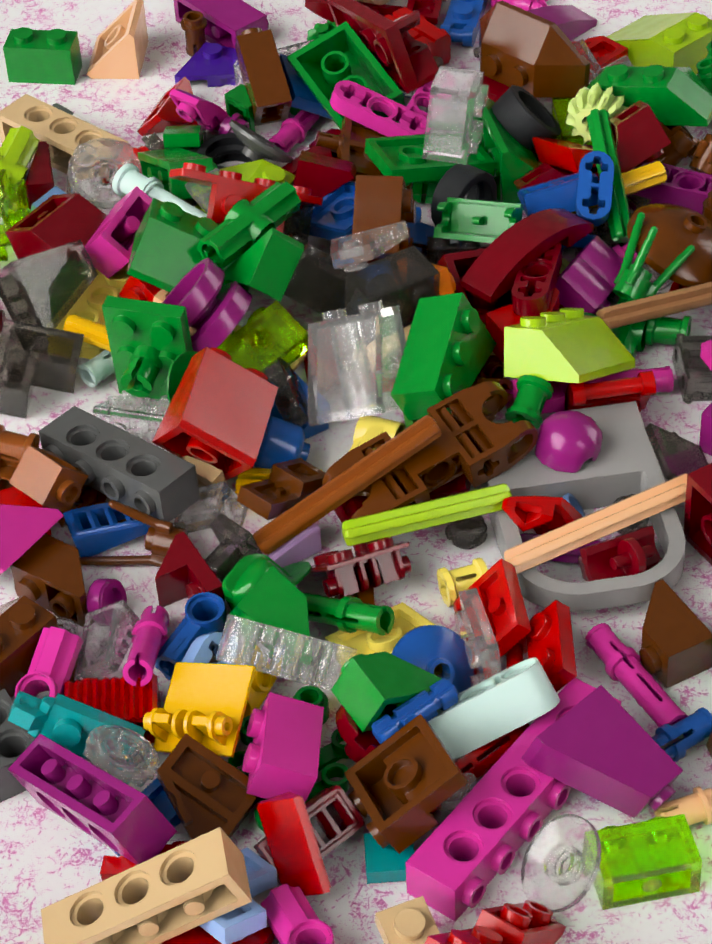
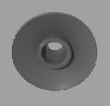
[229,119,293,163]

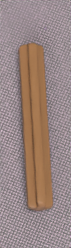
[596,282,712,329]

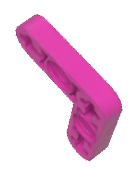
[330,73,455,137]

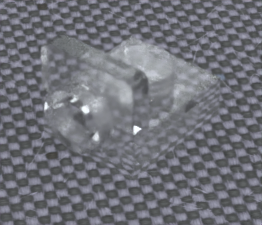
[173,481,248,540]

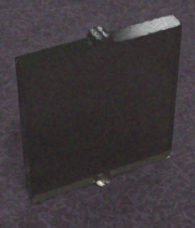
[645,423,708,480]

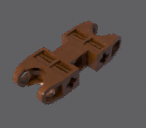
[322,381,538,519]

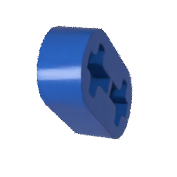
[575,151,614,226]

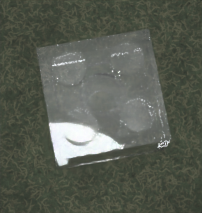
[422,66,489,165]

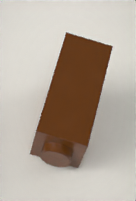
[235,27,292,126]

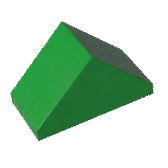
[224,227,304,302]

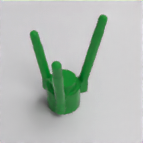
[613,212,695,302]

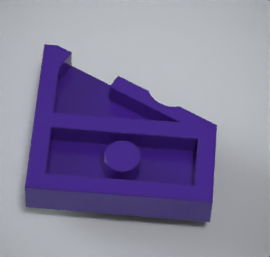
[175,42,243,87]

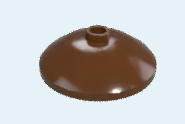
[627,203,712,287]

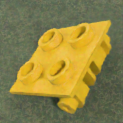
[143,662,256,757]

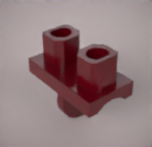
[578,525,662,581]

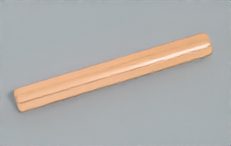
[504,473,688,574]

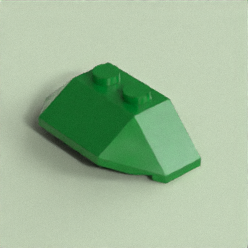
[566,64,712,127]

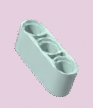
[428,657,560,760]

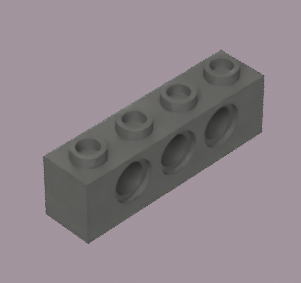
[38,406,200,522]

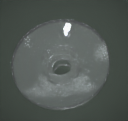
[521,814,601,913]

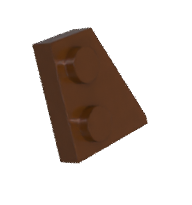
[157,734,261,840]

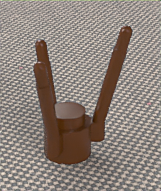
[80,500,188,567]

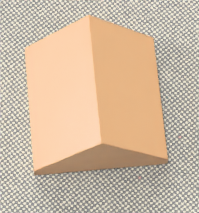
[86,0,149,79]

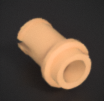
[654,786,712,835]

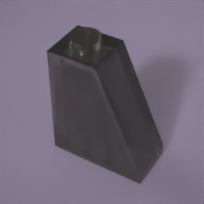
[0,240,98,348]

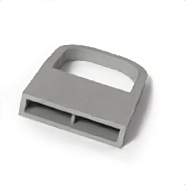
[481,401,686,612]

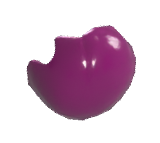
[535,410,603,473]

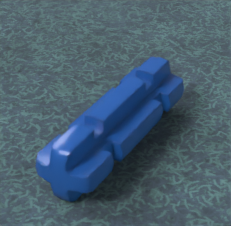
[372,678,459,744]

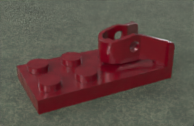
[327,0,441,94]

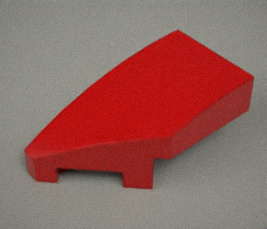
[502,496,583,534]

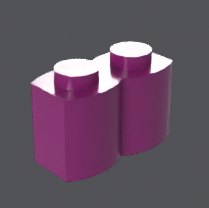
[555,235,623,316]

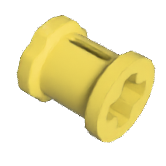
[437,558,488,607]

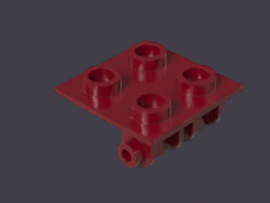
[309,536,412,599]

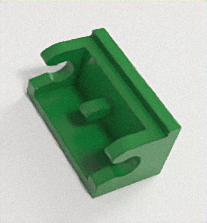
[433,197,523,243]

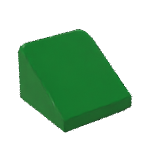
[224,84,255,132]

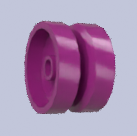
[162,258,253,352]

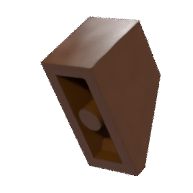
[639,579,712,689]

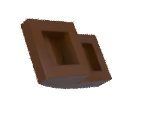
[237,458,325,520]

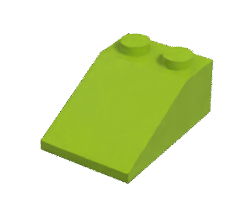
[607,12,712,74]

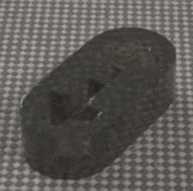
[263,358,313,426]

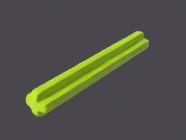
[342,483,512,546]

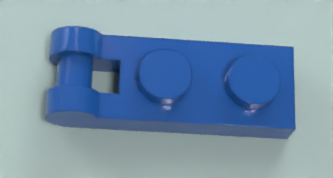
[440,0,488,47]

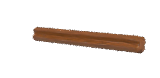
[253,415,442,555]

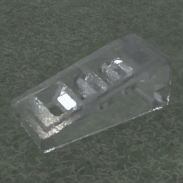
[74,600,140,681]

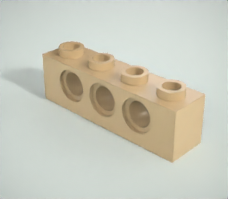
[0,94,130,191]
[41,827,252,944]

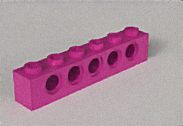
[405,678,621,922]

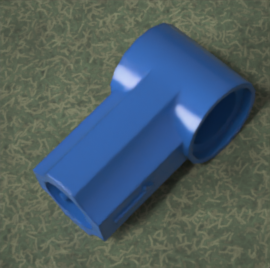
[155,592,229,680]

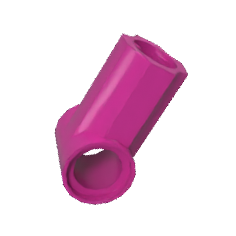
[15,626,83,698]
[260,883,334,944]

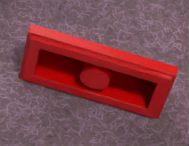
[532,137,596,173]
[257,792,331,896]

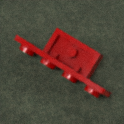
[169,163,323,233]

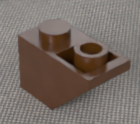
[11,533,91,628]

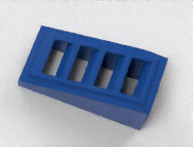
[62,502,150,557]

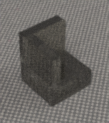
[205,513,262,583]

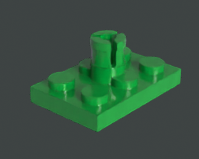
[364,131,496,204]
[102,296,193,401]

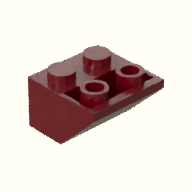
[5,193,107,274]

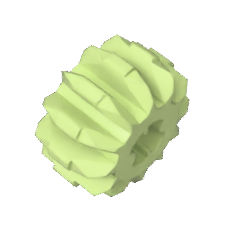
[566,83,628,145]

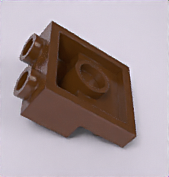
[344,713,469,854]

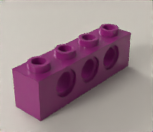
[8,734,177,865]

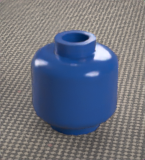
[254,416,310,469]

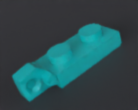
[8,690,145,774]

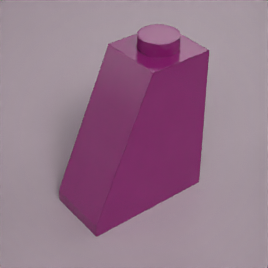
[522,685,683,818]

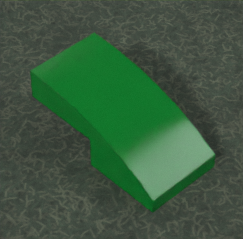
[163,125,206,149]

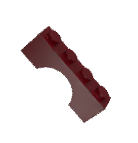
[514,100,671,191]

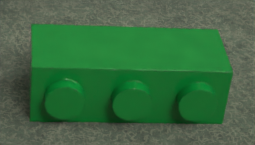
[137,147,219,199]

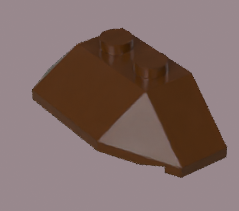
[479,1,590,98]

